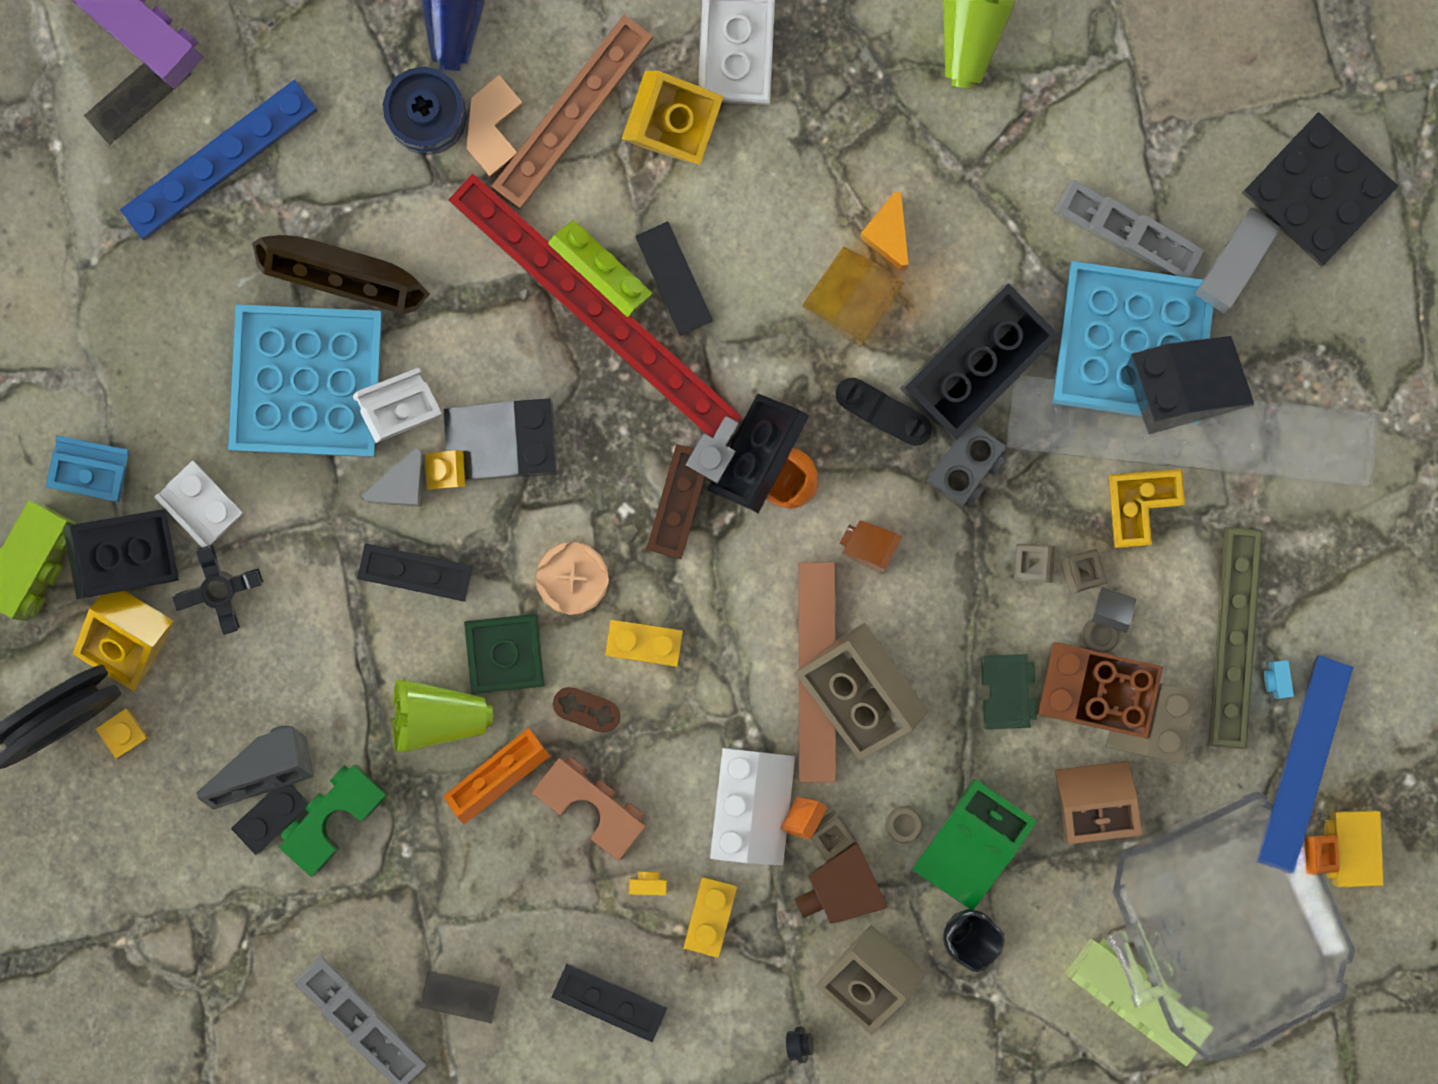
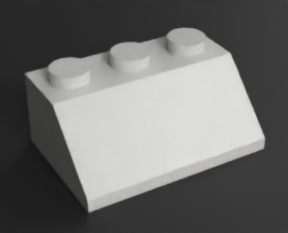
[710,748,795,866]

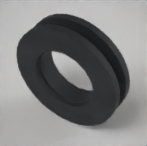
[0,664,121,769]

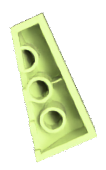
[1064,938,1213,1066]

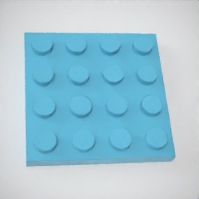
[1052,261,1213,424]
[228,304,383,457]

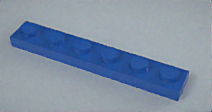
[120,79,318,240]

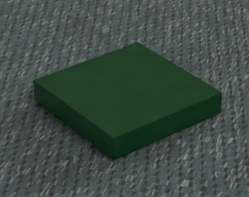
[464,614,545,694]

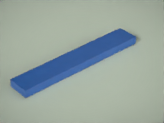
[1256,655,1353,874]

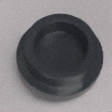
[786,1026,814,1064]

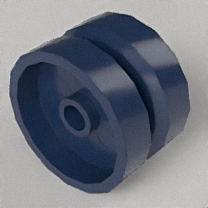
[382,67,467,155]

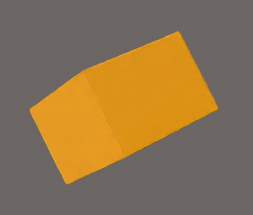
[860,192,909,270]

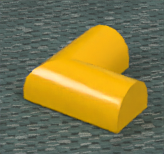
[1108,469,1185,548]

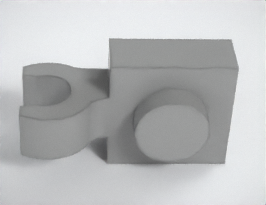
[686,416,739,483]

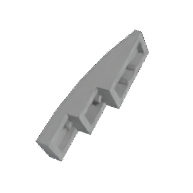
[1053,180,1204,278]
[294,955,427,1084]

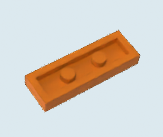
[443,728,550,825]

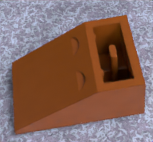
[1036,642,1163,739]

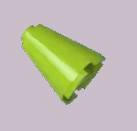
[943,0,1015,89]
[392,679,493,753]

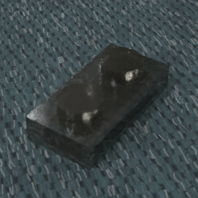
[420,970,501,1023]

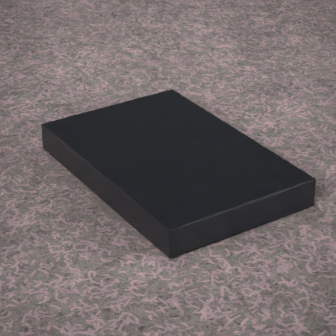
[708,394,809,514]
[63,509,179,599]

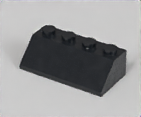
[900,283,1060,440]

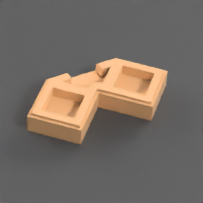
[466,75,523,178]

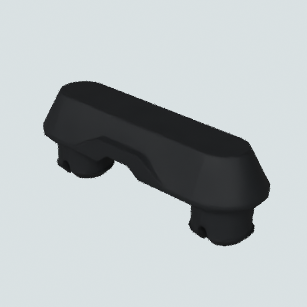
[836,377,932,446]

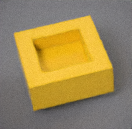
[425,450,465,490]
[96,708,149,759]
[629,871,667,896]

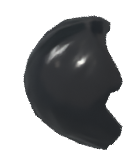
[943,909,1005,972]

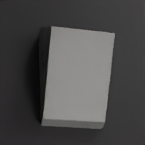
[361,447,425,507]

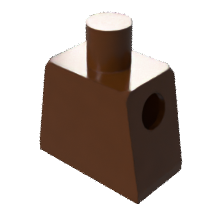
[794,842,888,924]

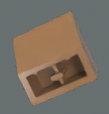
[1055,761,1142,844]

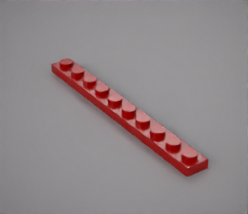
[448,173,742,438]

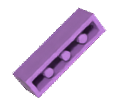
[72,0,204,90]

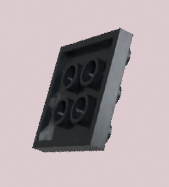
[1242,112,1398,267]

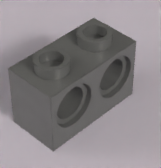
[926,423,1006,508]

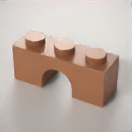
[532,756,647,861]

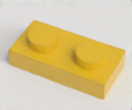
[605,620,683,667]
[683,877,737,958]

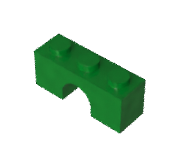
[279,764,389,877]

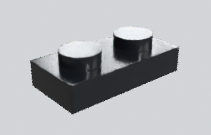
[231,784,309,855]

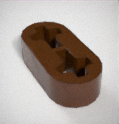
[553,687,621,733]

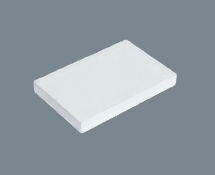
[698,0,775,105]

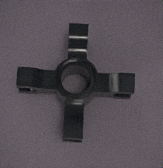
[172,544,264,635]

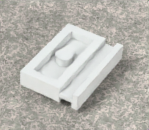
[352,367,442,443]
[154,460,245,547]

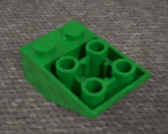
[911,779,1038,910]

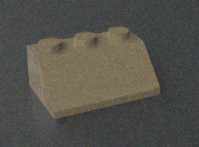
[795,623,929,761]

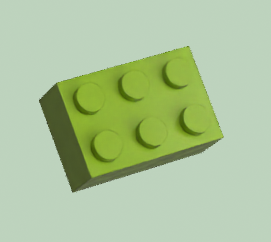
[0,500,78,621]

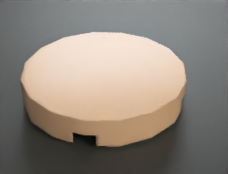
[536,542,609,615]

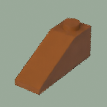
[839,520,903,574]

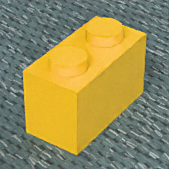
[1324,810,1384,887]

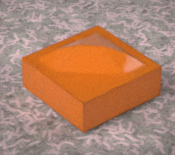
[780,796,827,840]
[1304,835,1340,874]

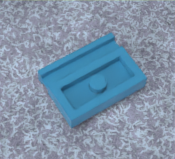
[46,435,130,503]

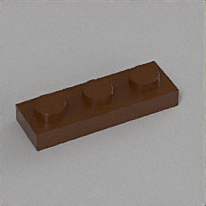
[646,444,705,560]

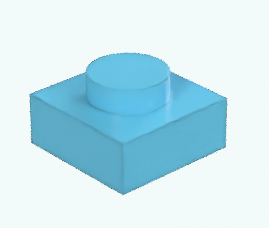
[1264,660,1294,699]

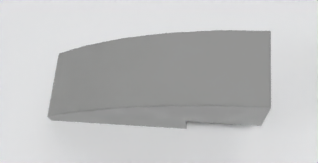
[1194,207,1281,314]

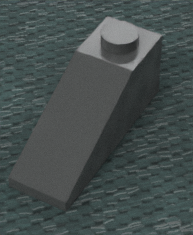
[197,726,313,810]

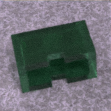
[981,654,1037,729]

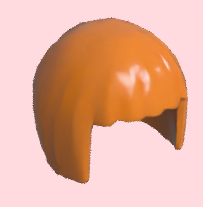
[766,448,819,509]

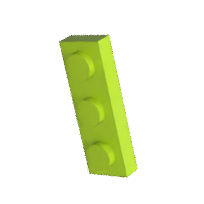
[548,220,653,317]

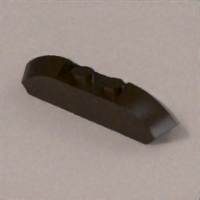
[252,235,430,314]

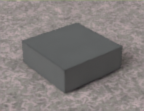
[1092,587,1136,633]

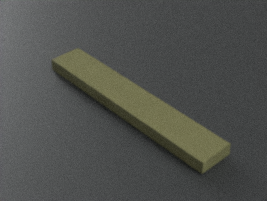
[1208,527,1263,749]

